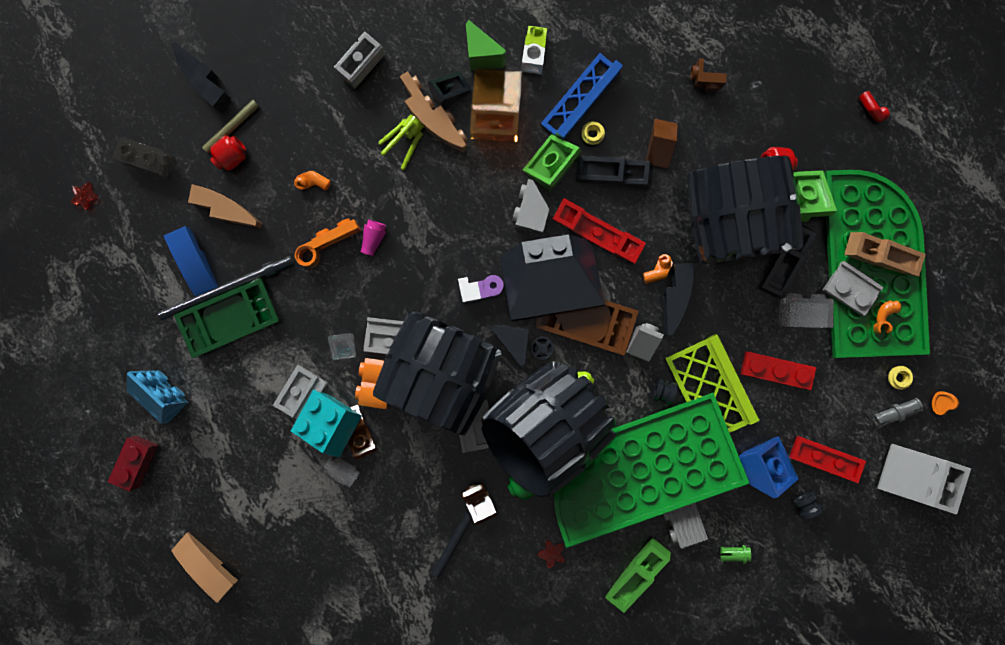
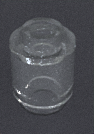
[323,456,360,488]

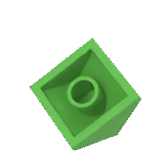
[466,20,506,71]
[523,134,582,193]

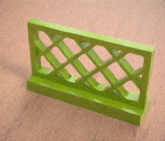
[665,334,759,433]

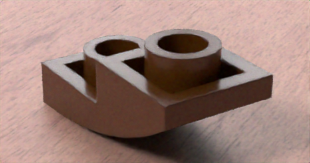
[348,405,378,460]

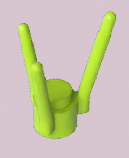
[378,115,424,170]

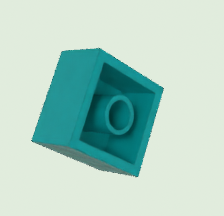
[291,389,362,457]

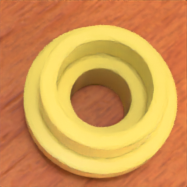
[581,121,605,145]
[888,366,913,390]

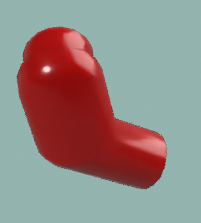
[859,91,890,122]

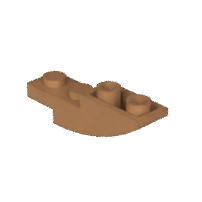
[400,71,468,152]

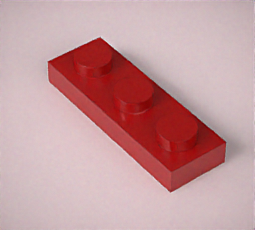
[741,352,816,390]
[789,436,866,483]

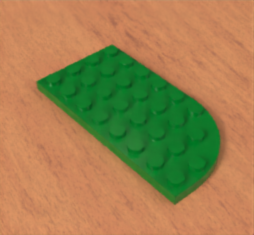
[824,170,930,358]
[554,393,749,548]

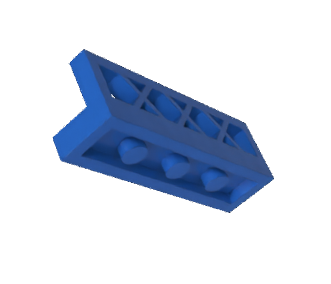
[541,53,623,140]

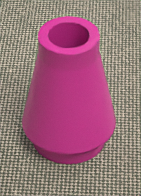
[361,219,386,256]

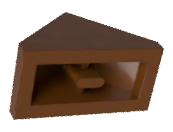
[646,119,678,169]

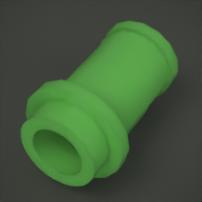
[720,545,751,564]

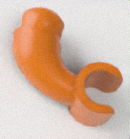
[873,300,901,334]

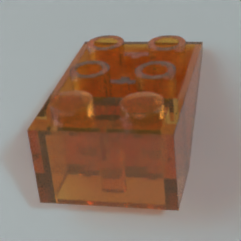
[470,69,522,142]

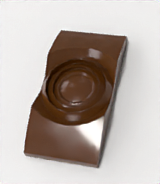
[535,300,639,356]

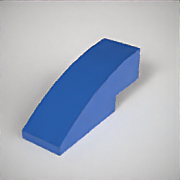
[164,226,218,296]

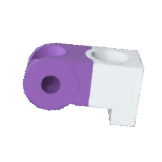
[458,275,503,303]

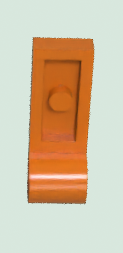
[295,218,361,268]

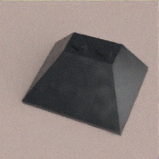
[500,234,605,322]

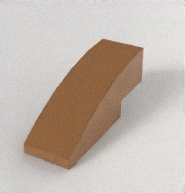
[188,184,262,228]
[844,232,926,277]
[171,532,238,603]

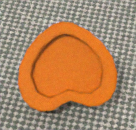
[932,392,959,415]

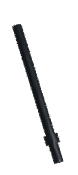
[158,256,293,321]

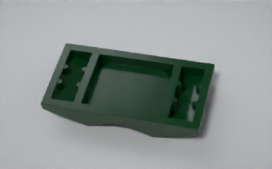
[174,278,280,359]

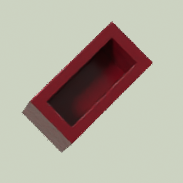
[108,436,158,491]

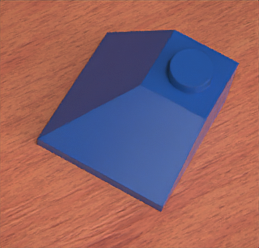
[739,436,798,498]

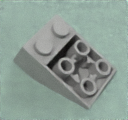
[877,444,971,514]

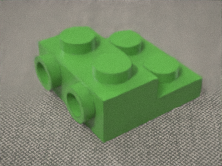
[793,171,837,222]

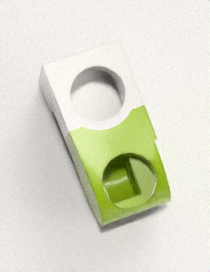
[521,26,547,74]

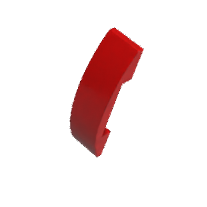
[552,198,646,264]

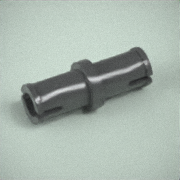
[872,398,923,429]

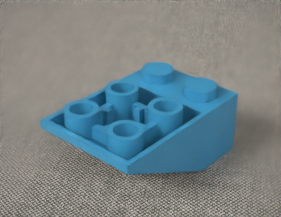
[127,370,188,424]

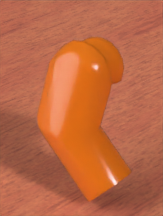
[294,171,331,190]
[643,254,673,284]

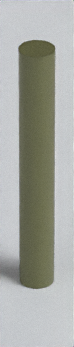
[202,100,260,154]

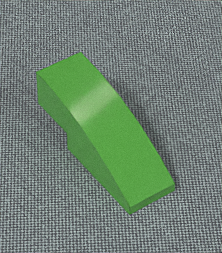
[606,538,671,613]

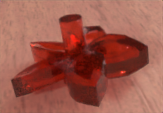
[71,182,99,210]
[537,540,565,568]

